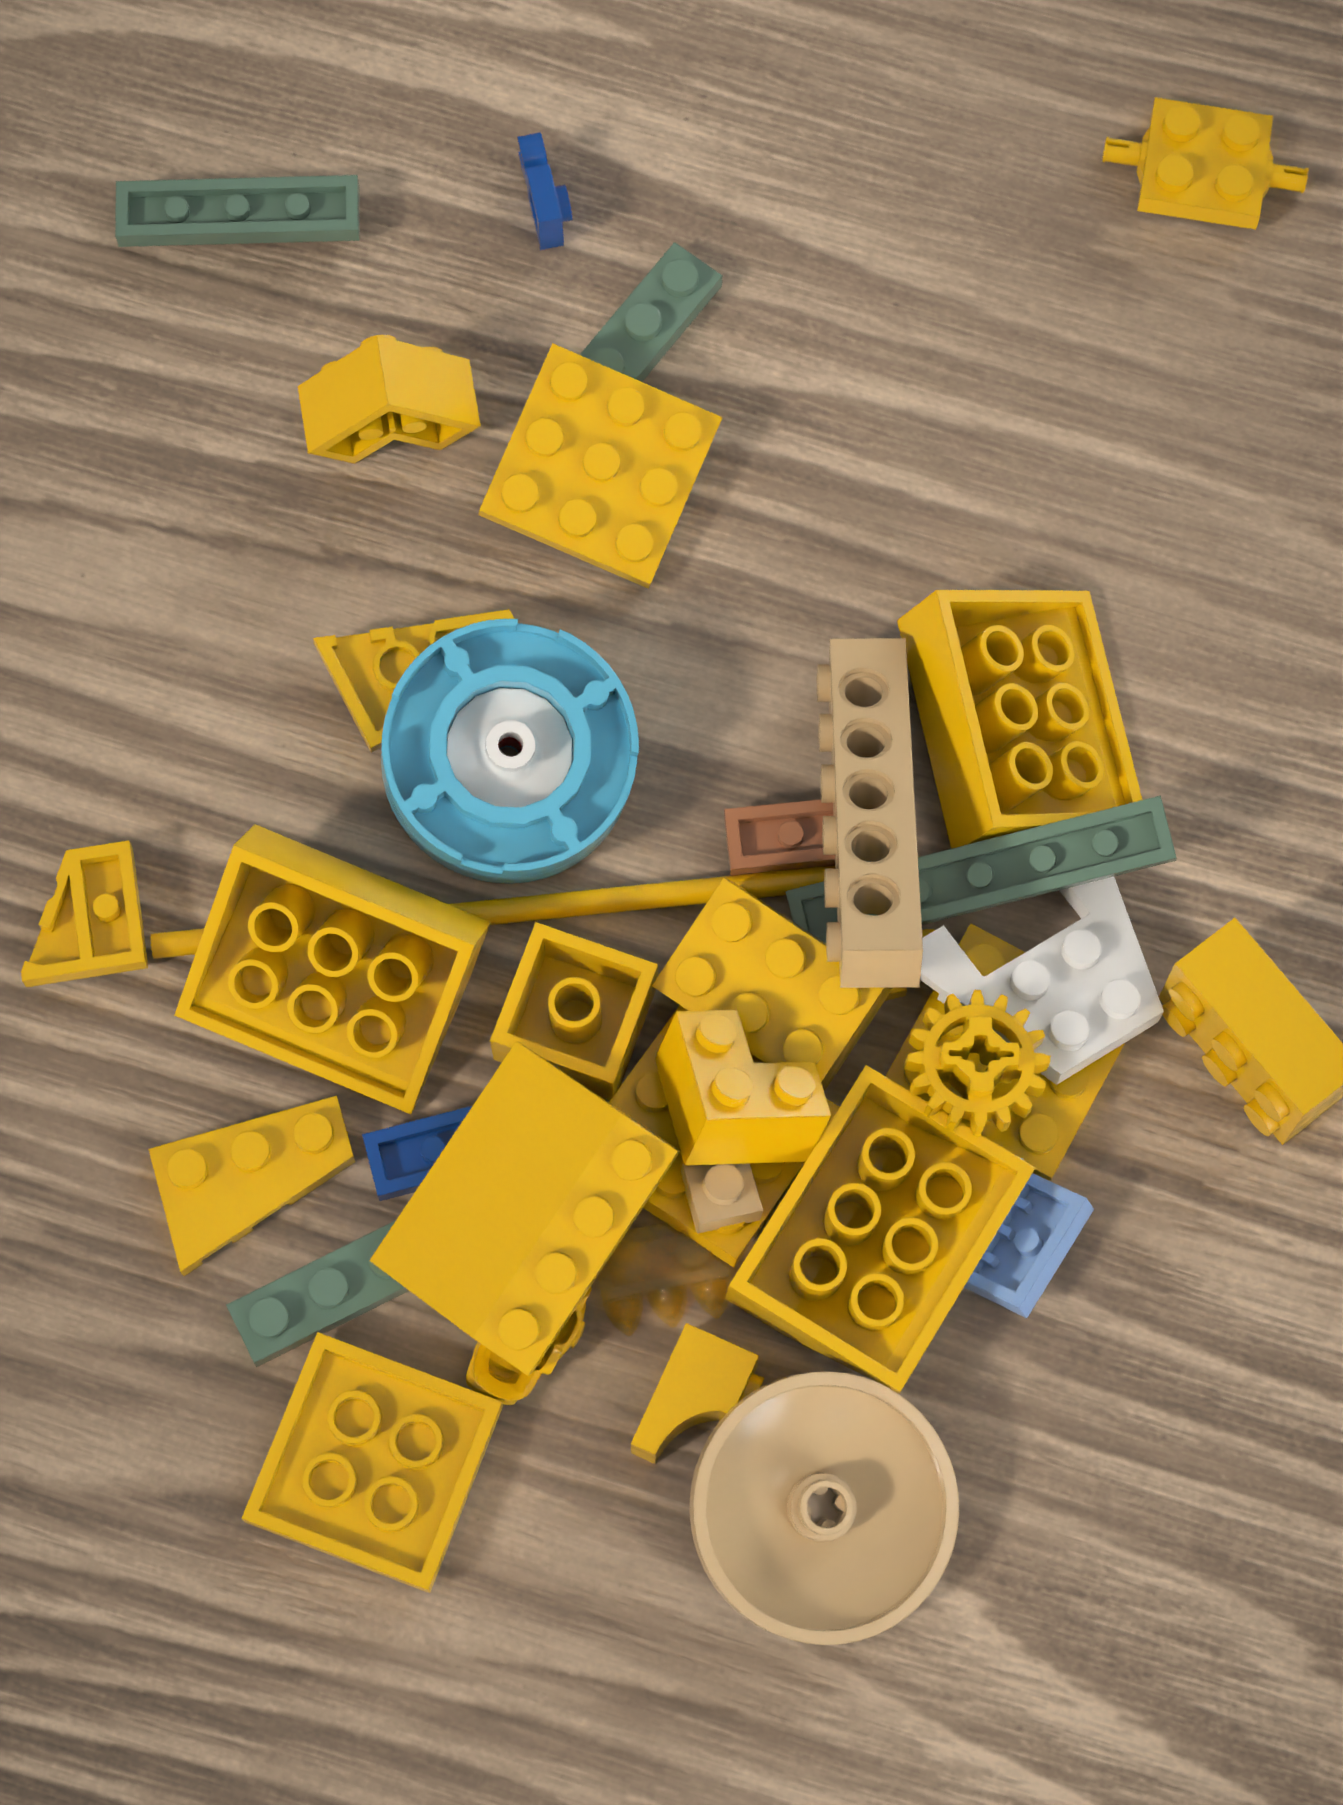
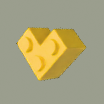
[298,335,481,464]
[655,1010,831,1166]

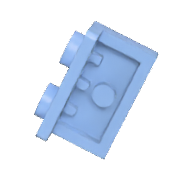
[964,1156,1094,1318]

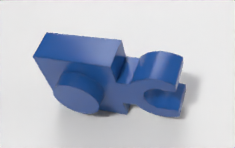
[517,132,573,250]

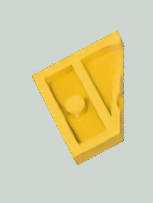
[21,840,148,987]

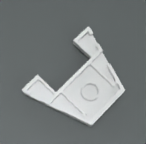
[920,877,1164,1085]

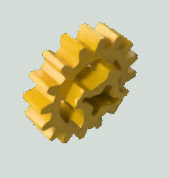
[904,990,1050,1136]

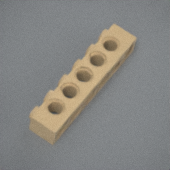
[817,638,923,988]

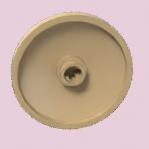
[690,1372,959,1645]

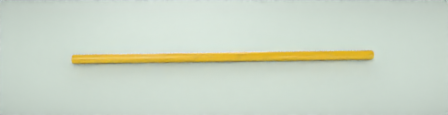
[151,856,921,959]

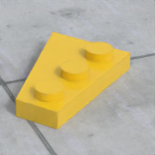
[313,609,515,753]
[148,1096,355,1277]

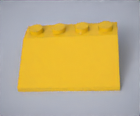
[897,590,1143,849]
[174,824,491,1114]
[369,1041,681,1376]
[725,1065,1036,1394]

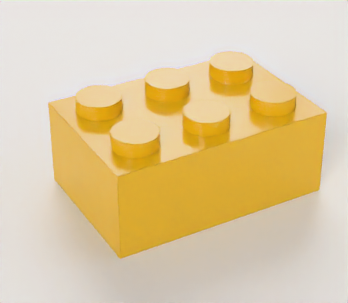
[652,878,893,1091]
[1159,917,1343,1145]

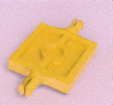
[1102,97,1309,230]

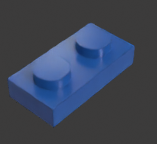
[362,1105,473,1201]

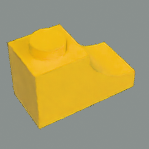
[631,1323,765,1464]

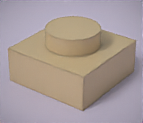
[680,1163,763,1233]

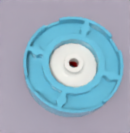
[381,619,639,884]

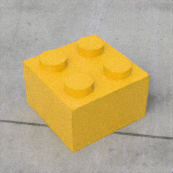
[490,922,658,1100]

